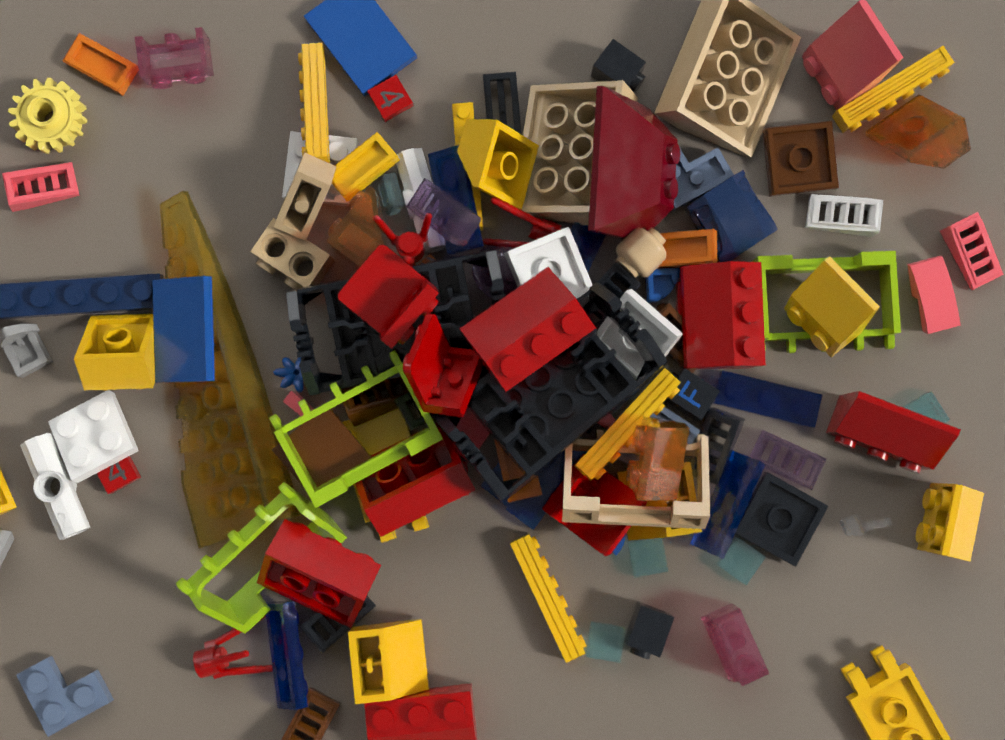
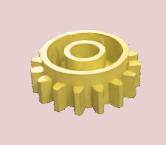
[8,77,87,154]

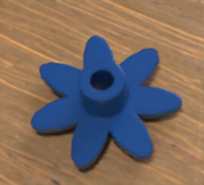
[273,357,304,393]

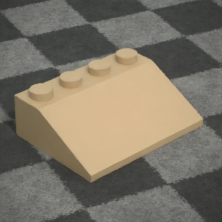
[654,0,801,158]
[522,80,638,226]

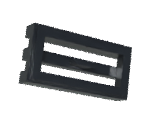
[483,72,522,135]

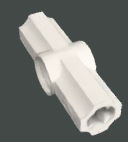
[396,148,451,254]
[20,433,91,540]

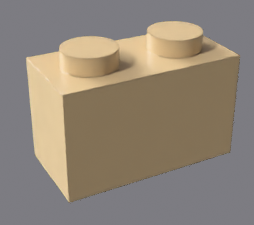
[273,152,336,241]

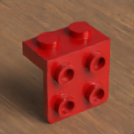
[338,244,439,349]
[403,313,484,417]
[542,453,647,556]

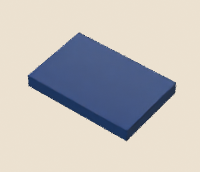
[304,0,417,97]
[152,276,215,383]

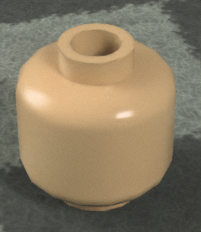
[615,227,667,278]

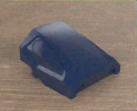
[685,170,778,263]

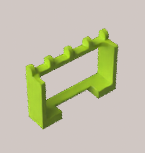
[752,251,901,353]
[269,350,443,508]
[176,482,347,634]

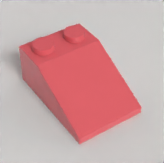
[802,0,904,110]

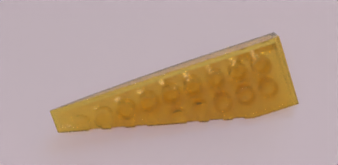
[159,191,301,548]

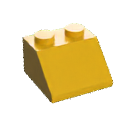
[457,119,539,210]
[784,256,880,357]
[74,314,155,391]

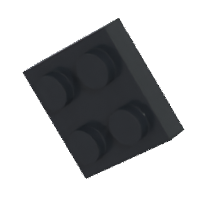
[732,472,828,567]

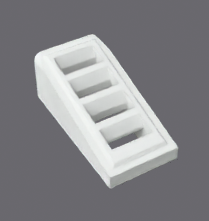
[805,194,883,237]

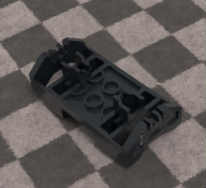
[286,249,506,396]
[433,281,668,503]

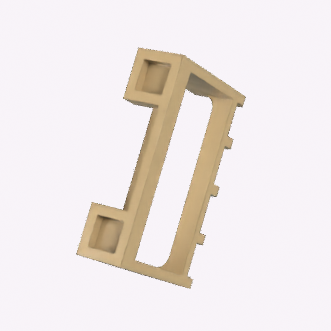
[562,429,710,529]

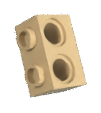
[250,218,335,289]

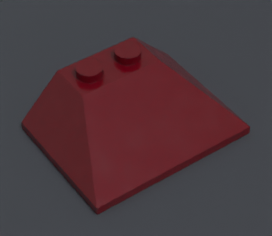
[588,85,680,239]

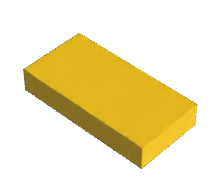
[331,132,400,202]

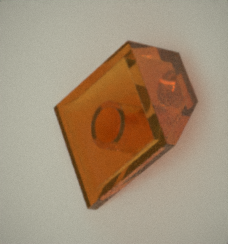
[865,94,971,169]

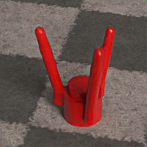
[483,197,562,248]
[373,213,432,266]
[193,612,276,679]

